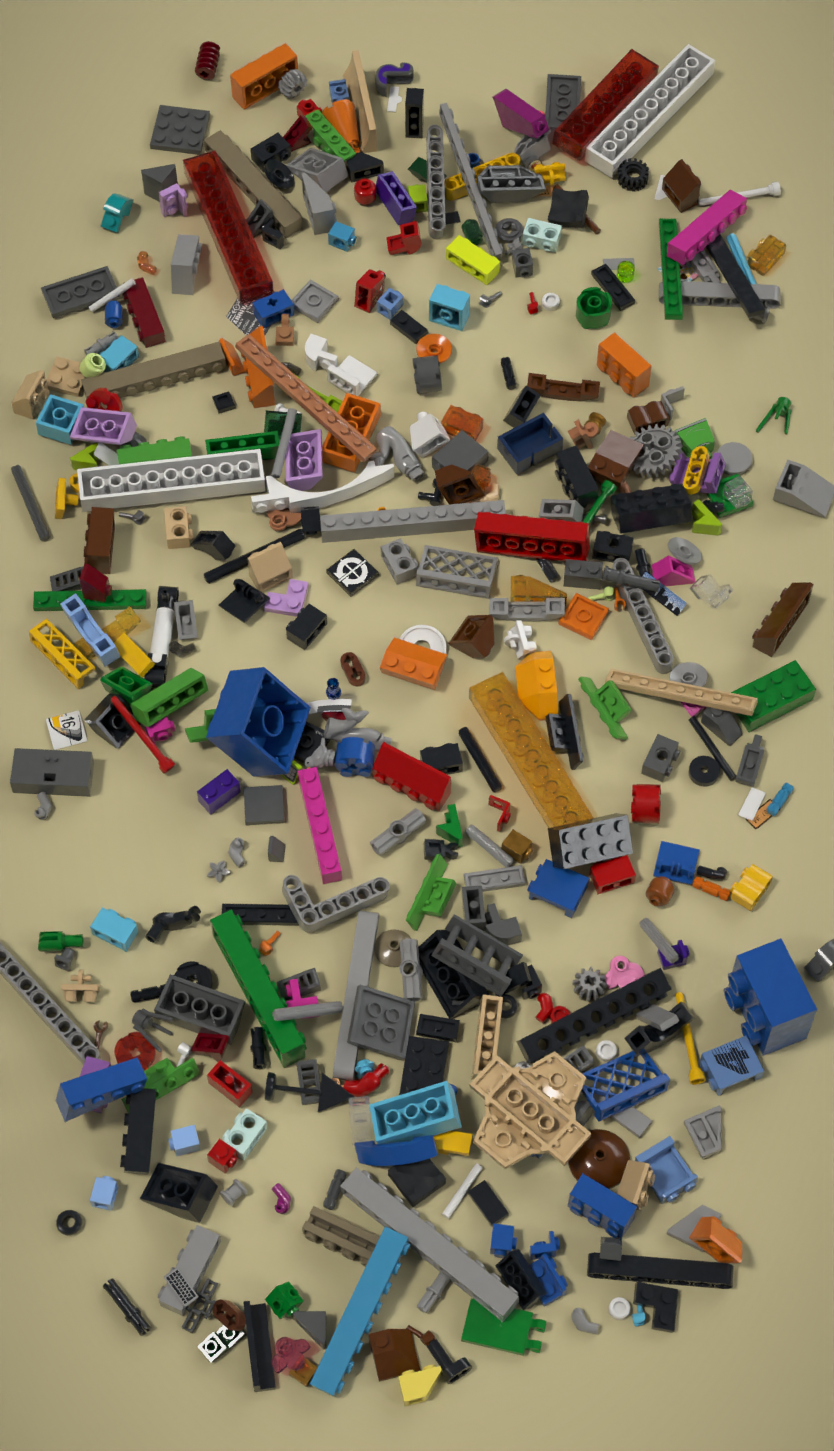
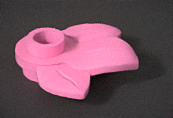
[605,956,644,995]

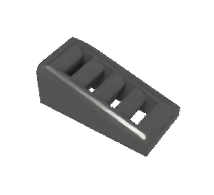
[50,566,84,591]
[277,968,321,1001]
[563,1045,594,1073]
[296,1059,320,1105]
[600,1237,622,1261]

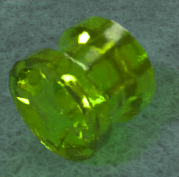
[617,261,635,283]

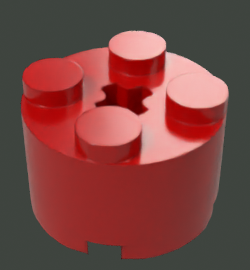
[631,784,661,824]

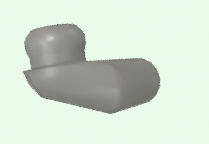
[34,792,52,819]
[228,837,246,868]

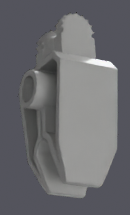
[514,126,558,164]

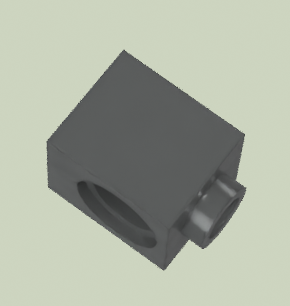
[512,248,533,278]

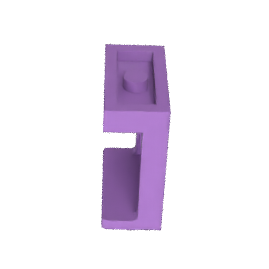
[670,452,726,493]

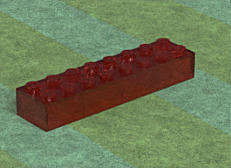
[552,49,659,161]

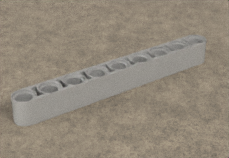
[333,911,379,1080]
[0,943,101,1065]

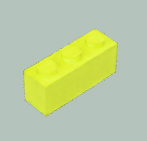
[446,235,500,285]

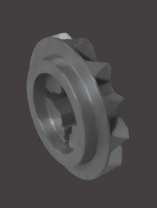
[496,218,523,243]

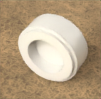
[542,293,560,311]
[596,1040,617,1062]
[608,1297,630,1320]

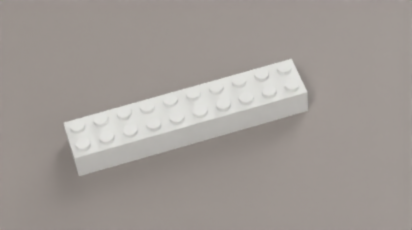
[585,44,716,178]
[77,449,265,512]

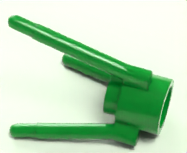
[756,397,792,434]

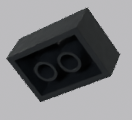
[555,445,599,513]

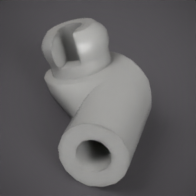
[571,1308,599,1334]

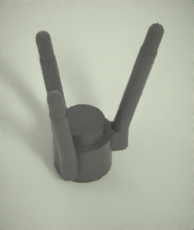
[132,1008,173,1052]

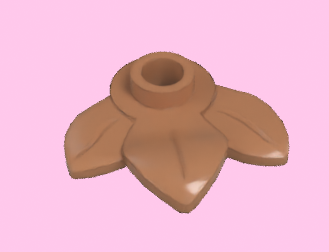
[267,508,301,531]

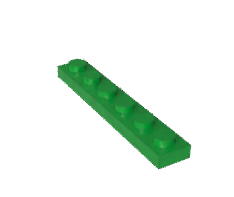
[33,589,147,611]

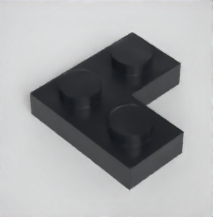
[633,1282,678,1333]

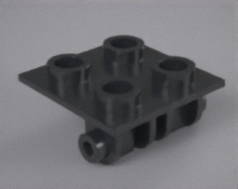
[218,579,270,623]

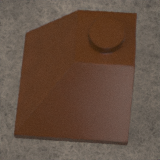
[435,464,485,505]
[448,615,495,658]
[368,1329,421,1382]

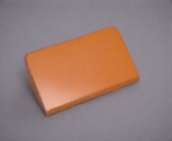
[219,338,244,376]

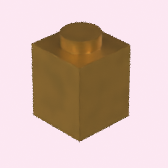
[501,829,533,864]

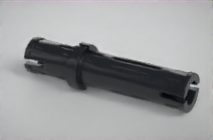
[103,1278,151,1336]

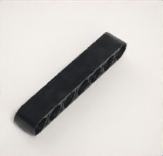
[587,1252,734,1289]

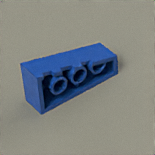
[56,1057,147,1122]

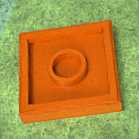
[558,593,609,640]

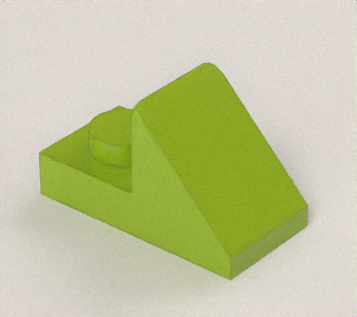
[70,442,104,470]
[692,499,722,536]

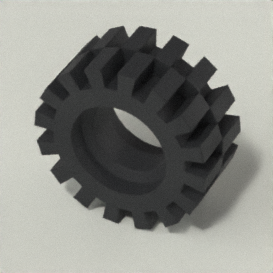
[617,158,649,192]

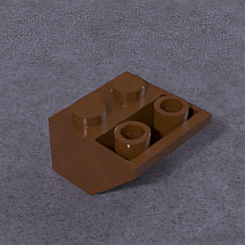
[662,159,701,213]

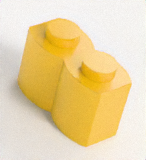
[730,864,773,911]

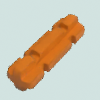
[692,876,731,901]

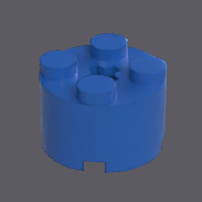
[335,737,375,777]

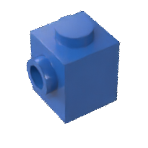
[490,1223,517,1258]

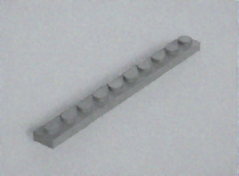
[439,103,503,261]

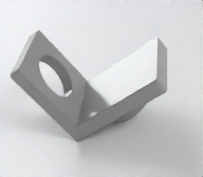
[660,386,685,420]

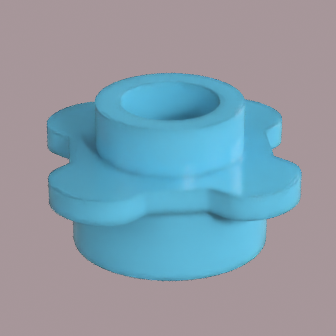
[355,1059,375,1079]

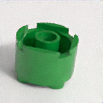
[576,287,612,329]

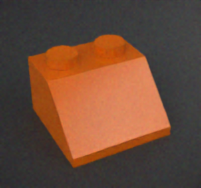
[689,1216,742,1263]

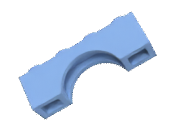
[60,593,121,667]

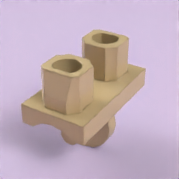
[61,969,100,1002]

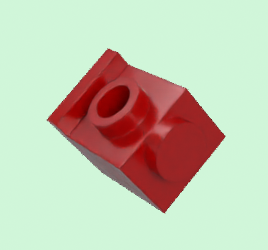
[297,99,322,117]

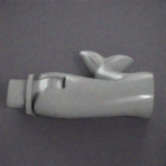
[368,426,425,481]
[324,708,391,752]

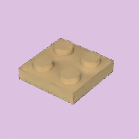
[47,357,86,397]

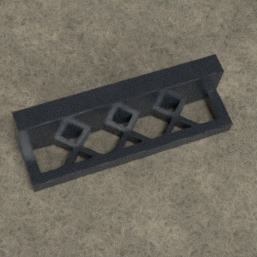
[243,1301,276,1392]

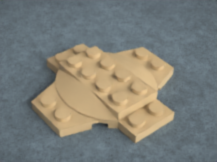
[469,1052,591,1169]

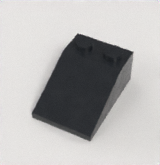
[140,1163,218,1223]

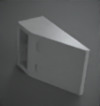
[773,460,834,518]

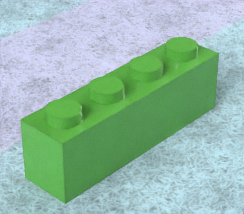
[117,436,192,464]
[131,668,208,727]

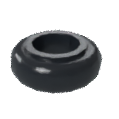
[498,994,518,1018]
[56,1210,82,1236]

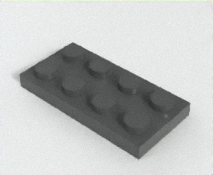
[545,74,581,134]
[41,266,120,318]

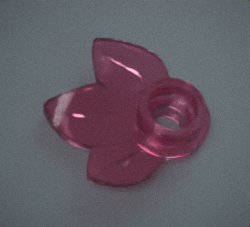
[272,1337,311,1374]

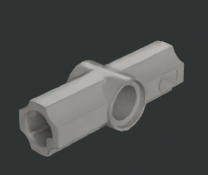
[370,808,426,856]
[399,939,423,1002]

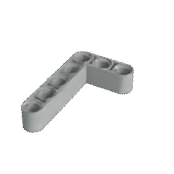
[282,875,389,932]

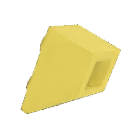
[398,1365,441,1406]

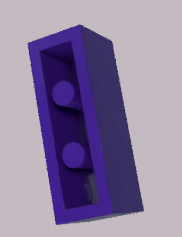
[376,171,417,226]

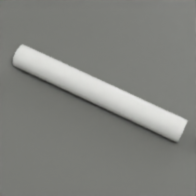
[89,278,136,313]
[442,1163,482,1219]

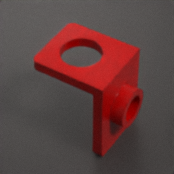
[488,795,511,832]

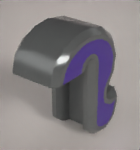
[375,62,414,97]

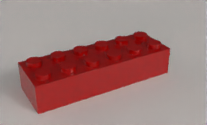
[474,512,590,561]

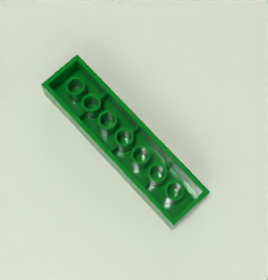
[210,909,307,1068]

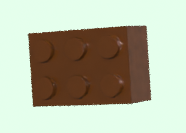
[84,507,115,574]

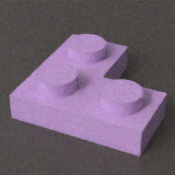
[264,579,309,617]

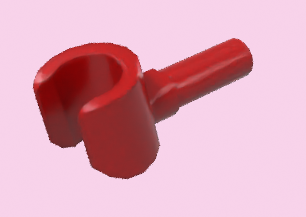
[527,292,538,314]

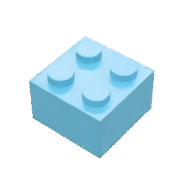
[429,284,470,331]
[36,394,84,445]

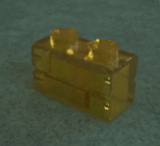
[747,234,786,276]

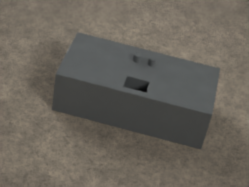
[10,748,94,797]

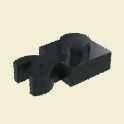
[424,839,458,860]

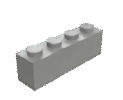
[158,1225,221,1316]

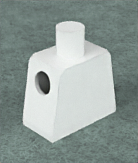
[410,412,450,458]

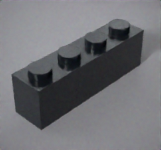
[120,1088,156,1174]

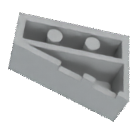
[171,234,202,295]

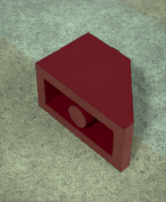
[79,564,112,602]

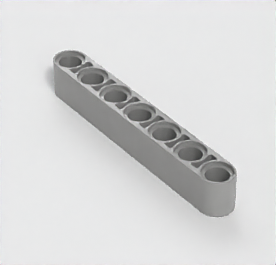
[426,125,446,239]
[659,281,780,309]
[612,558,673,674]

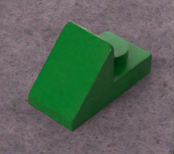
[436,804,463,847]

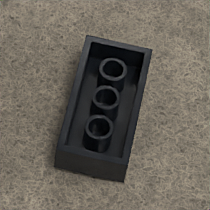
[495,1249,547,1310]

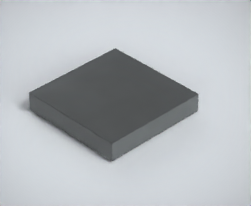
[244,785,284,825]

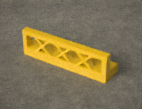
[29,618,95,689]

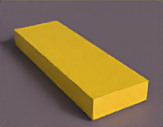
[114,633,155,678]

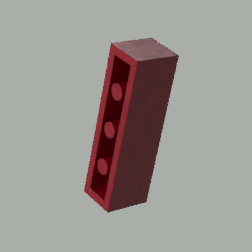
[122,277,166,348]

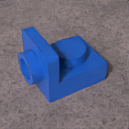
[530,1231,560,1260]

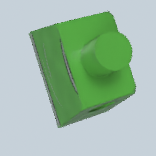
[675,418,715,459]

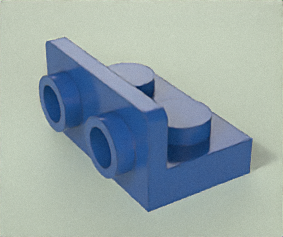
[530,1253,568,1307]

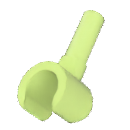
[588,587,614,601]

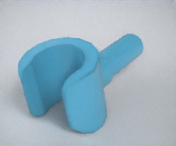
[632,1305,645,1326]

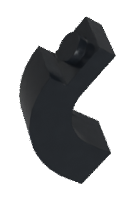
[624,1002,695,1055]

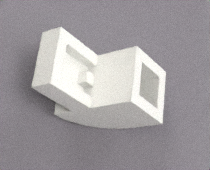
[305,334,338,371]

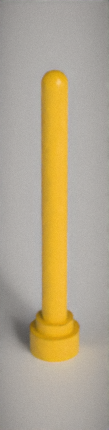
[675,992,706,1085]

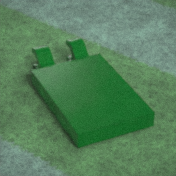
[461,1298,546,1356]

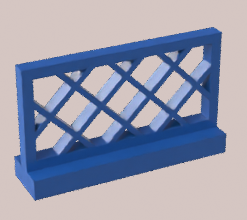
[581,1051,670,1122]

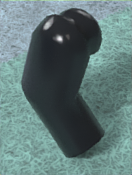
[697,865,727,881]

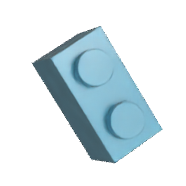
[100,335,139,373]
[90,907,138,952]

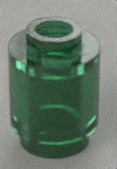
[461,219,483,245]

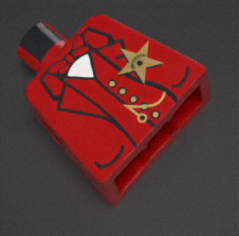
[354,269,386,313]

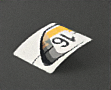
[46,711,87,750]

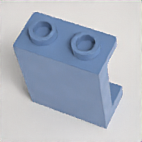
[635,1136,698,1204]

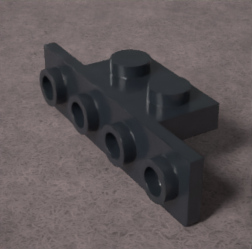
[545,694,584,770]

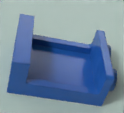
[527,859,589,918]

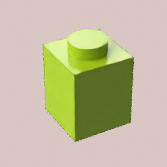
[408,184,428,213]

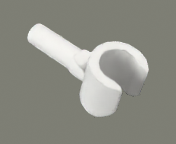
[177,1042,192,1067]

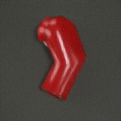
[535,993,554,1023]

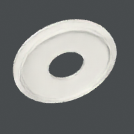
[400,625,446,654]

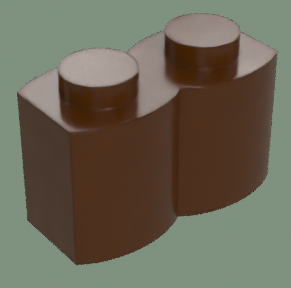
[627,401,669,435]

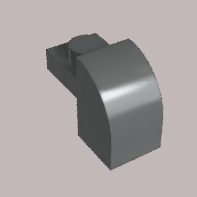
[485,903,522,945]
[804,939,834,982]

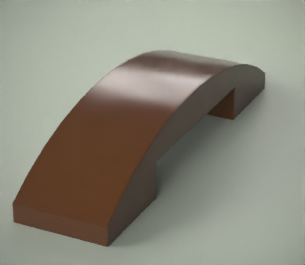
[527,373,600,401]

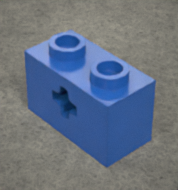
[252,289,294,328]

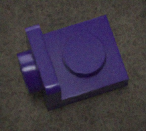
[657,940,690,970]

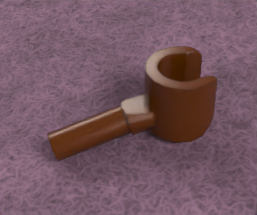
[94,1020,108,1049]
[406,1325,436,1346]

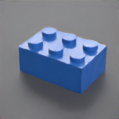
[568,1174,637,1239]

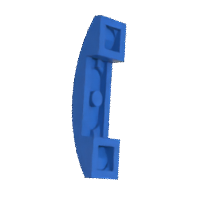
[354,1135,438,1166]

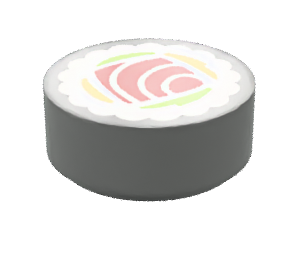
[524,156,542,172]

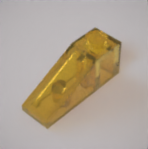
[510,575,567,606]

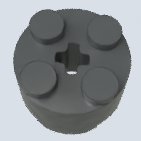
[413,355,442,394]

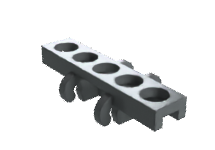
[182,1278,218,1334]

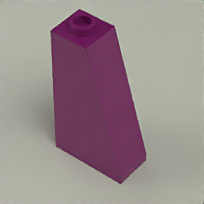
[493,89,549,138]

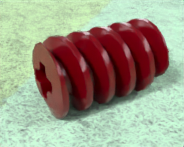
[195,41,220,80]

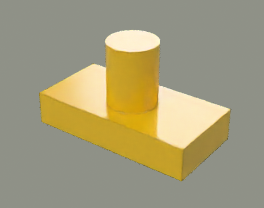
[55,478,79,519]

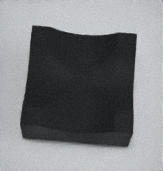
[548,189,589,228]
[388,1158,446,1207]

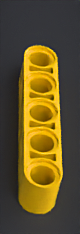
[444,153,520,201]

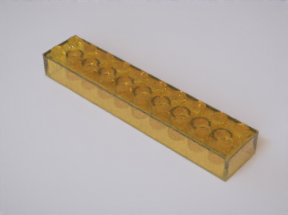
[469,672,594,828]

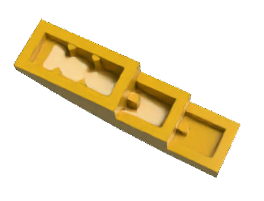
[434,1131,473,1156]

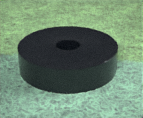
[688,756,720,787]

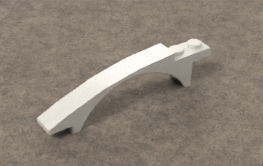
[251,461,394,513]

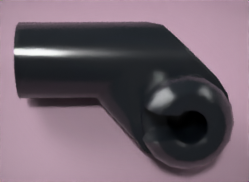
[703,500,724,515]

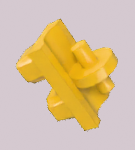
[534,162,566,186]

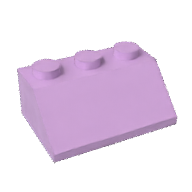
[70,407,137,445]
[286,429,323,491]

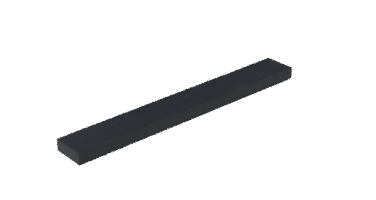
[706,234,765,318]

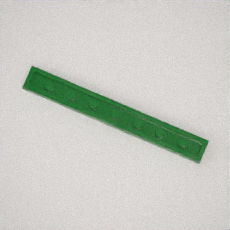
[659,218,683,320]

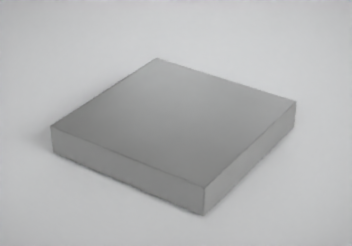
[291,279,339,323]

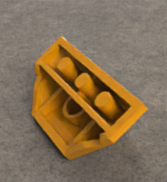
[515,651,558,721]

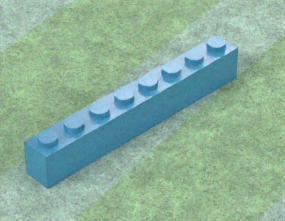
[310,1226,411,1397]

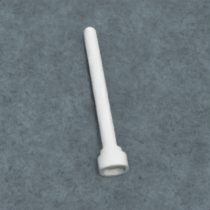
[698,182,781,206]

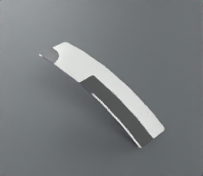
[306,699,352,714]

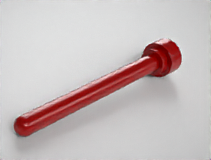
[111,696,176,774]

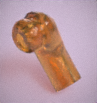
[137,251,157,275]

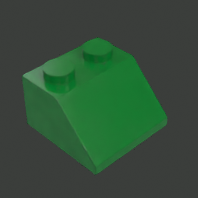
[100,666,153,706]

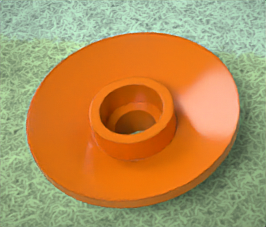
[416,334,452,364]

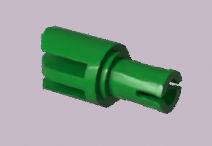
[38,931,83,952]

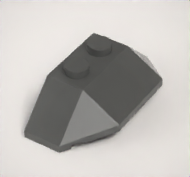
[477,165,546,203]

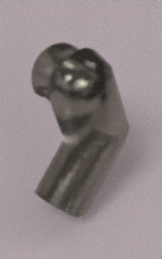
[281,362,301,376]
[169,641,197,657]

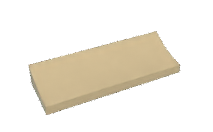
[343,50,377,153]

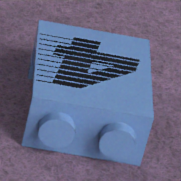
[699,1036,764,1096]

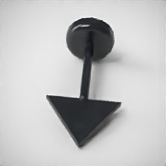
[265,1072,354,1112]

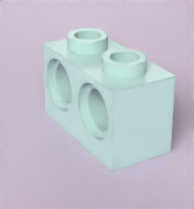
[522,218,562,252]
[222,1108,268,1161]

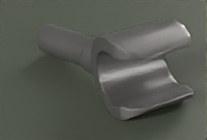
[479,291,502,308]
[119,510,146,525]

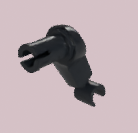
[145,906,201,943]

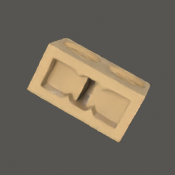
[164,506,193,549]

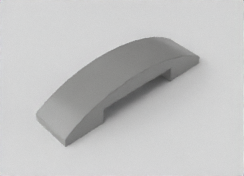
[489,598,565,622]

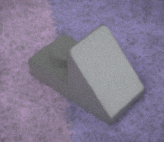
[174,600,198,640]

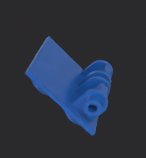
[653,841,700,885]

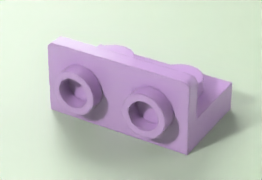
[159,183,188,217]

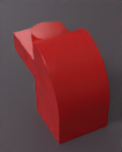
[386,221,422,255]

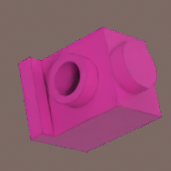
[145,716,175,744]

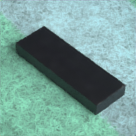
[591,264,635,311]

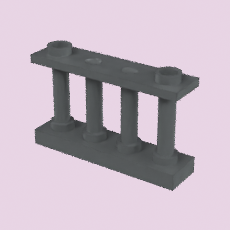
[431,914,523,997]

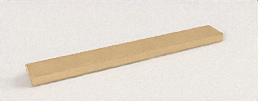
[605,669,758,716]

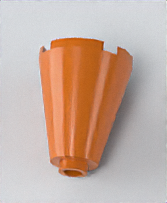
[322,99,359,148]

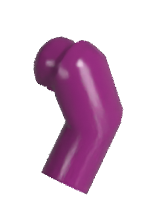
[272,1183,291,1214]

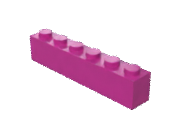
[667,190,747,265]
[298,767,342,884]

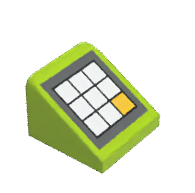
[280,760,302,785]

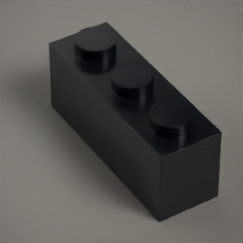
[405,88,424,138]

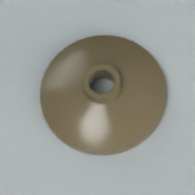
[374,929,411,967]

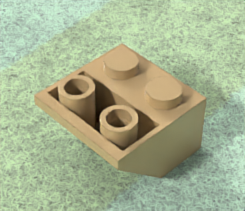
[11,370,49,419]
[247,542,293,592]
[617,1160,656,1211]

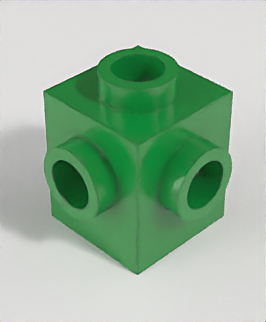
[265,1281,304,1319]

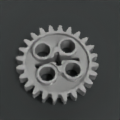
[630,424,683,478]

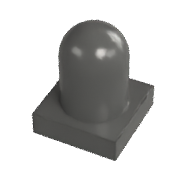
[54,948,75,972]

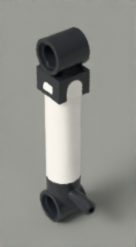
[144,586,179,688]

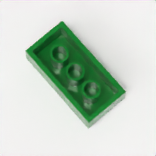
[731,660,816,732]

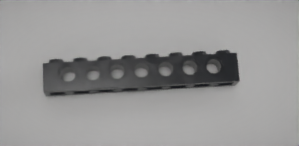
[516,968,672,1063]

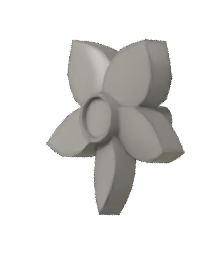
[504,238,523,255]
[207,860,231,883]

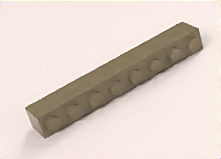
[204,130,303,238]
[81,342,226,403]

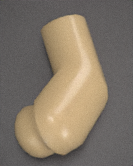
[479,484,500,502]

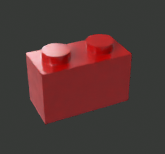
[589,855,636,895]
[207,1060,253,1108]

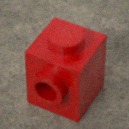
[207,1138,238,1174]

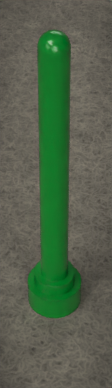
[583,480,617,524]

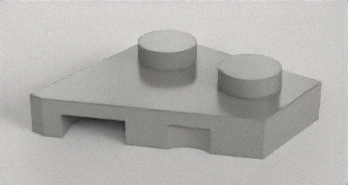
[684,1105,721,1159]

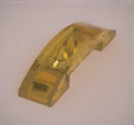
[71,606,141,659]

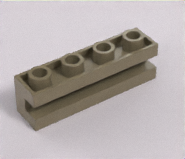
[302,1206,380,1267]

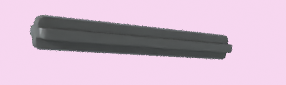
[11,465,50,541]

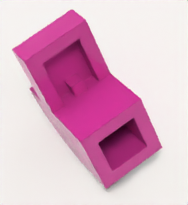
[285,979,319,1019]

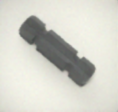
[323,1169,346,1210]

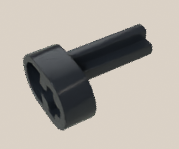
[427,1339,472,1384]

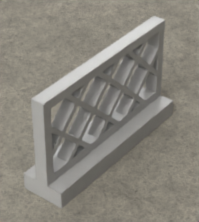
[416,545,498,599]

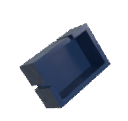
[497,413,563,475]

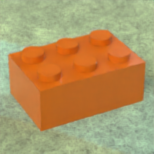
[597,332,652,398]

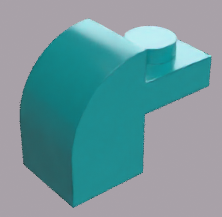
[101,193,134,232]

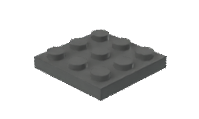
[150,105,210,155]
[347,984,415,1060]

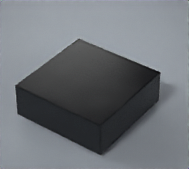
[212,391,235,414]

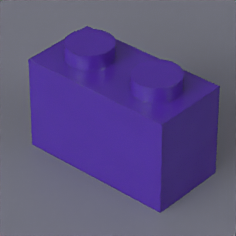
[197,769,241,815]

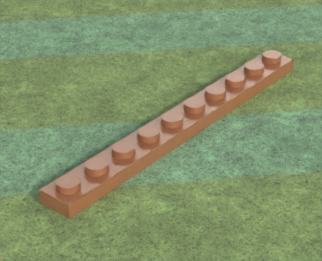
[235,334,377,462]

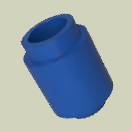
[105,301,123,328]

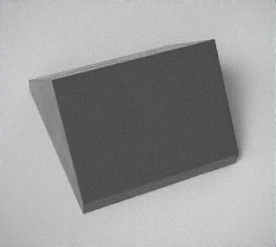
[141,164,178,202]

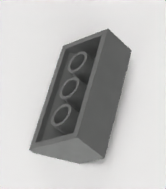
[154,974,245,1045]

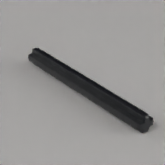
[203,529,305,583]

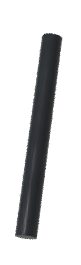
[689,716,736,781]

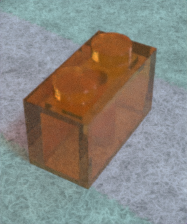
[441,405,483,441]

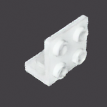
[327,355,377,396]

